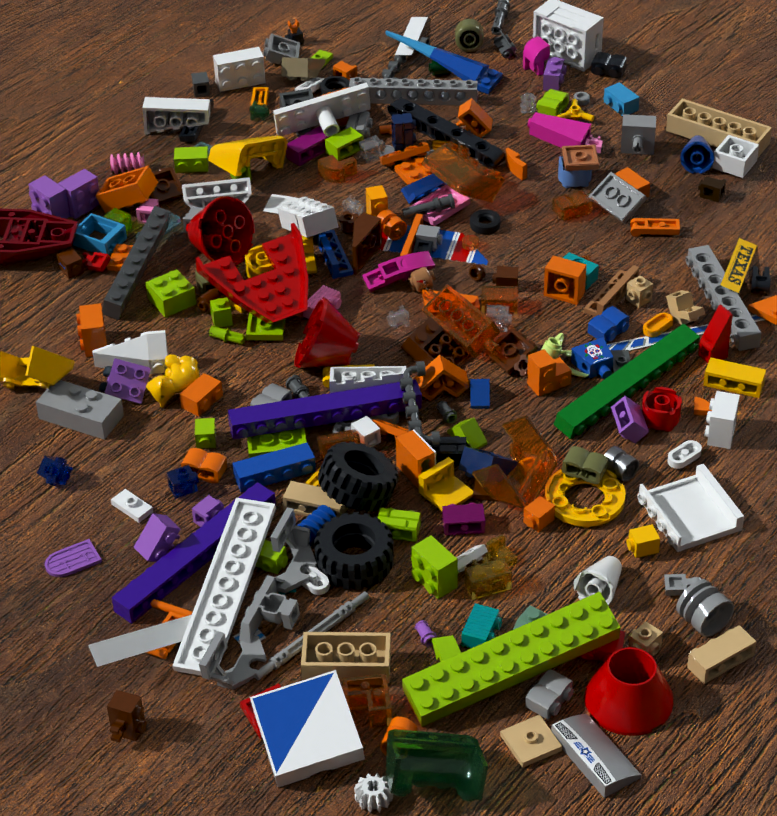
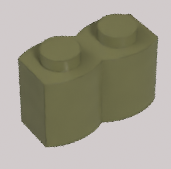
[562,446,609,484]

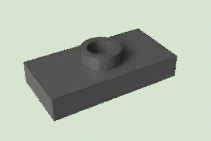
[610,350,630,373]

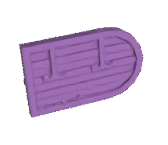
[45,539,102,577]

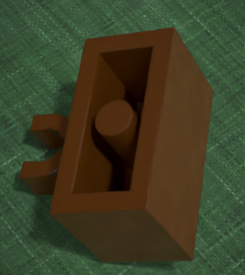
[107,690,147,743]

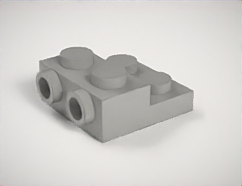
[263,33,300,65]

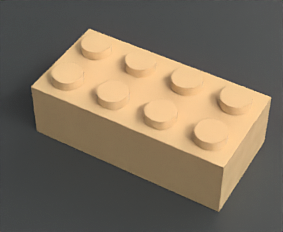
[301,632,391,683]

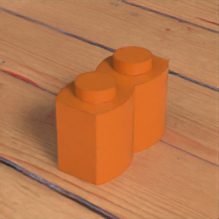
[181,448,227,483]

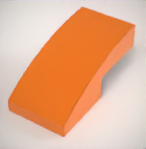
[505,148,527,180]

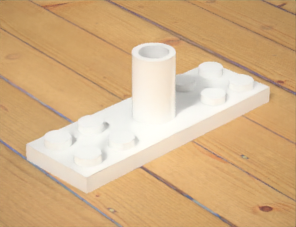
[273,82,371,136]

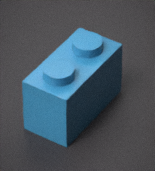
[603,82,640,116]

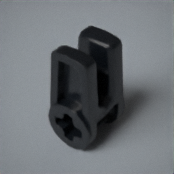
[751,266,771,294]

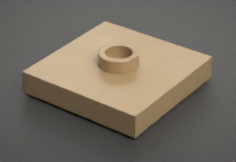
[500,714,562,768]

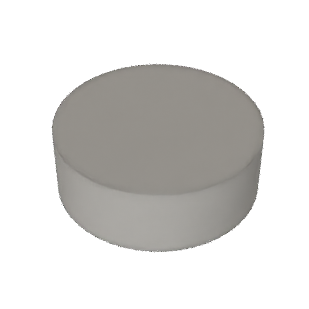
[574,92,590,106]

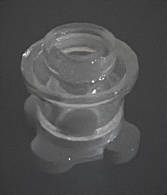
[520,93,537,113]
[342,195,364,215]
[387,305,410,328]

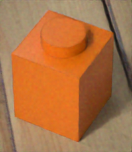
[523,496,555,532]

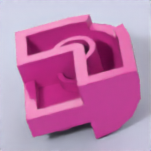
[523,36,550,76]

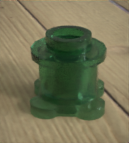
[249,101,269,120]

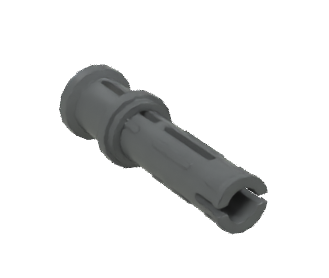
[491,0,511,35]
[402,194,455,219]
[285,375,311,399]

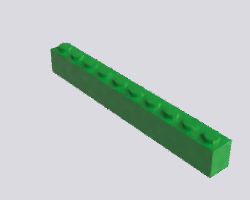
[554,323,700,439]

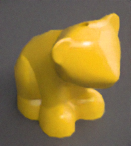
[146,354,200,408]

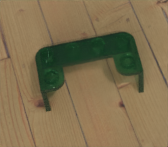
[386,729,488,801]

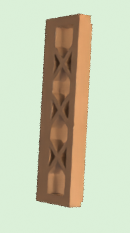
[584,265,640,317]

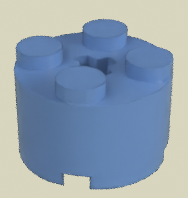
[558,156,592,188]

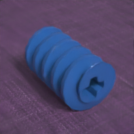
[297,505,336,547]

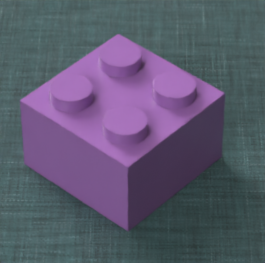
[58,169,100,219]
[28,175,70,219]

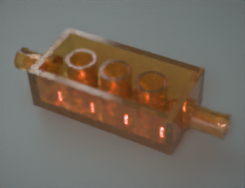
[421,284,501,358]

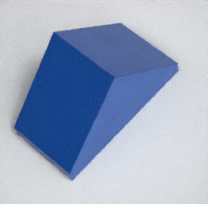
[470,379,490,409]

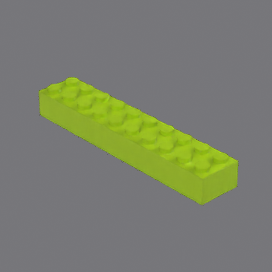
[402,592,621,727]

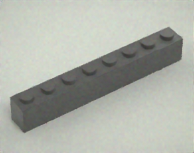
[102,206,171,320]

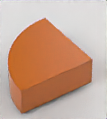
[694,397,712,416]

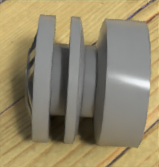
[676,579,734,637]

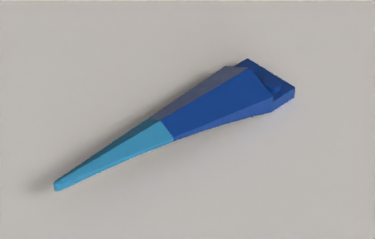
[385,30,503,94]

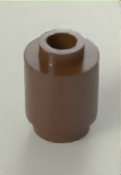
[197,288,224,313]

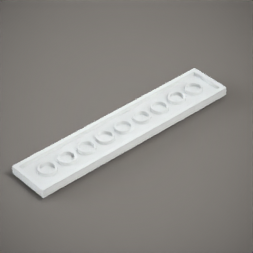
[172,498,276,676]

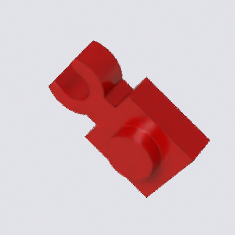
[82,252,111,272]

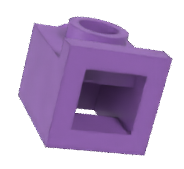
[192,495,224,527]

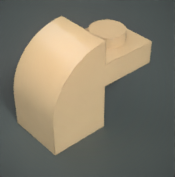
[666,290,705,325]

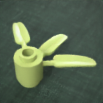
[541,333,589,377]

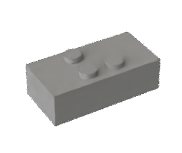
[36,380,124,440]

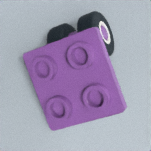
[99,358,151,404]

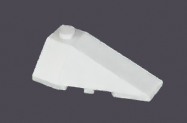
[92,330,168,374]

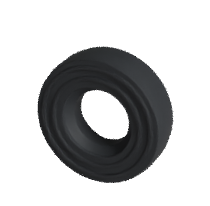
[470,209,501,235]

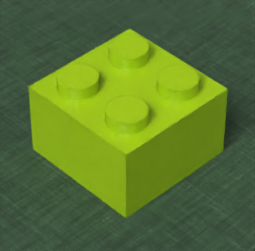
[146,269,196,318]
[411,535,458,599]

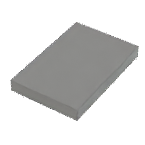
[588,172,647,224]

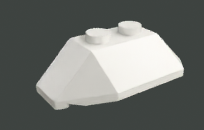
[182,177,252,208]

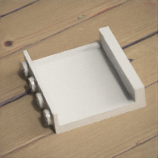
[637,464,744,552]

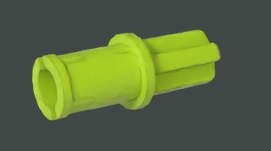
[209,326,246,344]

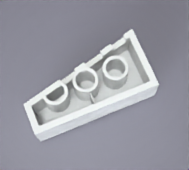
[143,97,211,135]
[329,366,406,393]

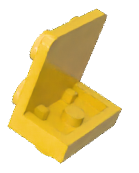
[419,457,474,511]

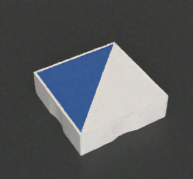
[250,670,365,787]

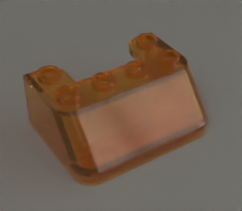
[421,142,505,203]

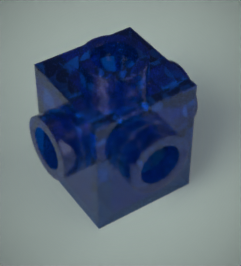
[37,456,73,486]
[166,465,199,499]

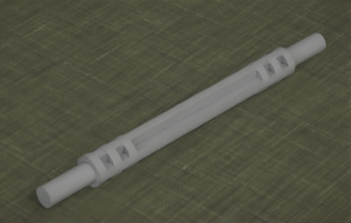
[255,591,369,680]

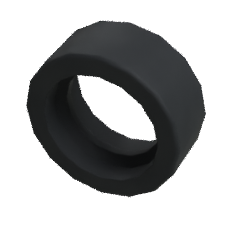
[320,76,350,95]

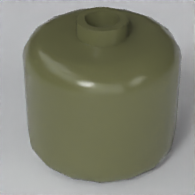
[455,19,484,53]

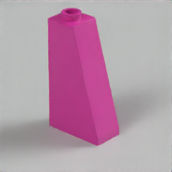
[528,112,591,148]

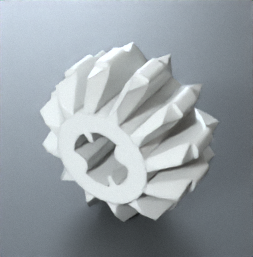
[354,772,393,813]

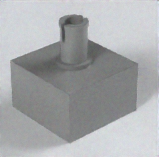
[621,114,656,155]

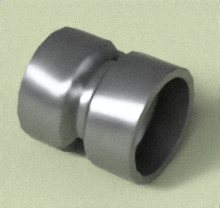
[604,446,640,482]

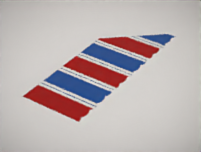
[379,225,488,265]

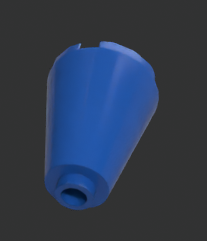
[680,135,714,174]

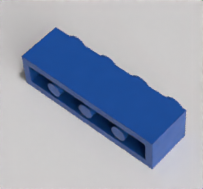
[232,443,316,492]

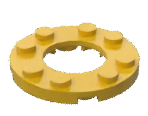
[545,469,626,528]

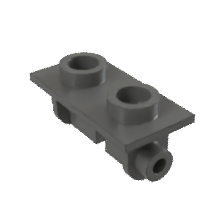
[494,30,517,58]

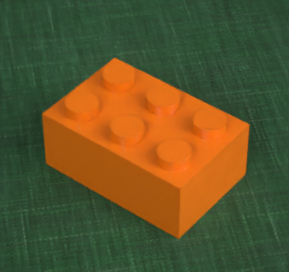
[95,165,158,212]

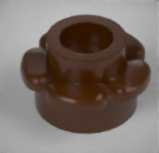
[469,264,486,281]

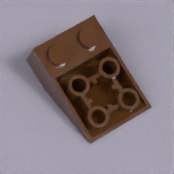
[401,317,471,366]

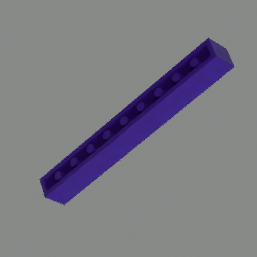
[228,379,422,440]
[112,482,276,624]

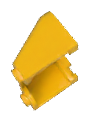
[208,135,288,177]

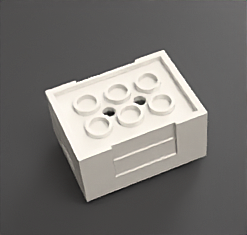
[533,0,604,72]

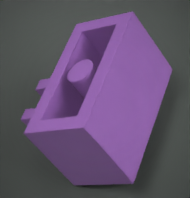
[134,513,181,562]

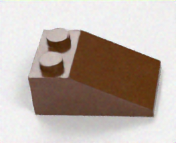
[352,213,382,275]

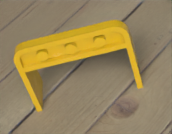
[0,346,75,389]

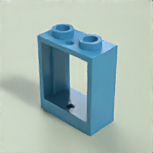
[73,213,127,255]

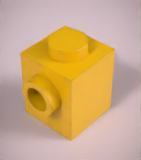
[626,524,660,558]

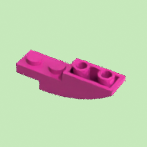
[362,251,436,292]

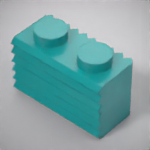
[461,603,502,648]

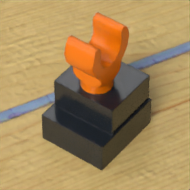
[285,19,304,45]

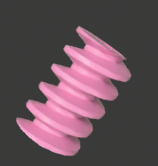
[110,152,145,175]

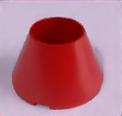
[584,647,674,736]

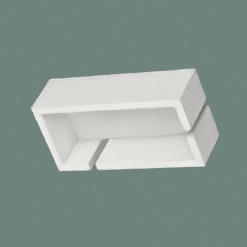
[277,197,339,237]

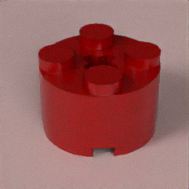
[642,387,682,432]

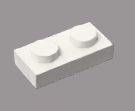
[456,544,488,573]

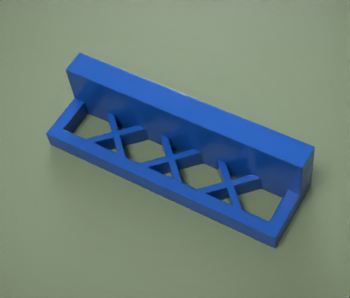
[401,163,469,204]
[314,229,353,279]

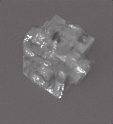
[485,305,512,332]

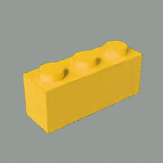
[703,357,766,398]

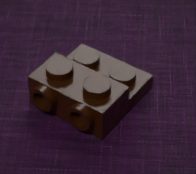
[149,166,183,205]
[484,328,538,375]

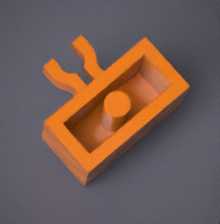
[456,98,493,138]

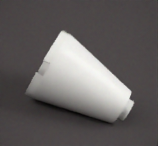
[573,556,622,605]

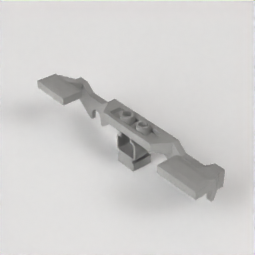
[199,507,317,690]

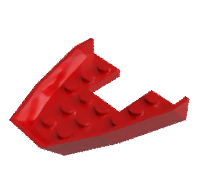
[196,223,308,323]

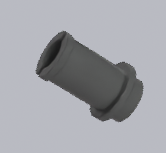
[436,401,457,423]

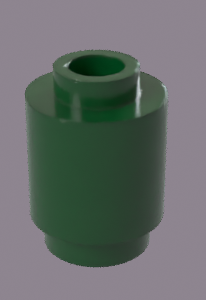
[429,60,452,76]

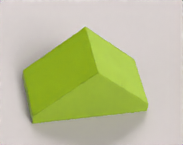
[447,417,487,449]

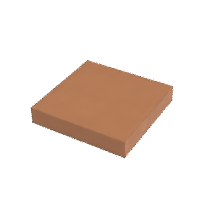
[562,145,600,171]

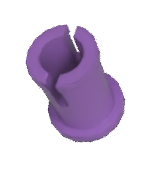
[415,620,437,647]

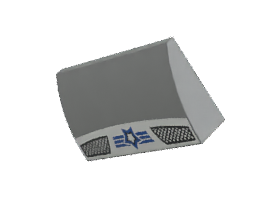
[551,714,642,798]

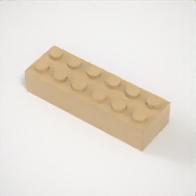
[666,99,772,157]

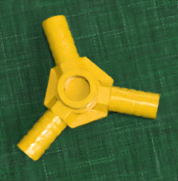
[556,99,594,122]

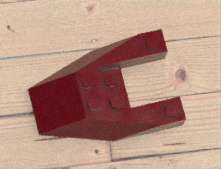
[0,208,79,265]

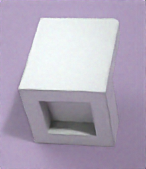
[351,416,381,448]

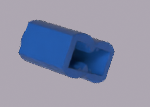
[588,306,630,343]

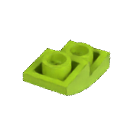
[432,635,461,662]

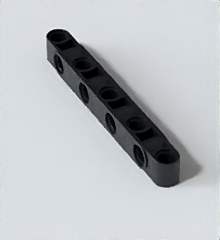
[387,97,506,169]

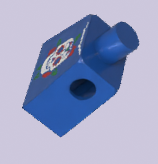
[571,337,614,379]

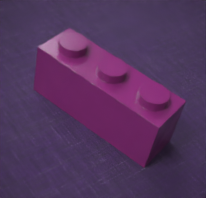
[286,126,331,166]

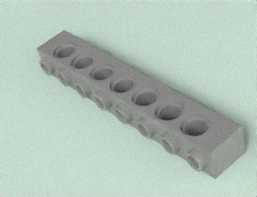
[349,77,478,106]
[686,245,761,351]

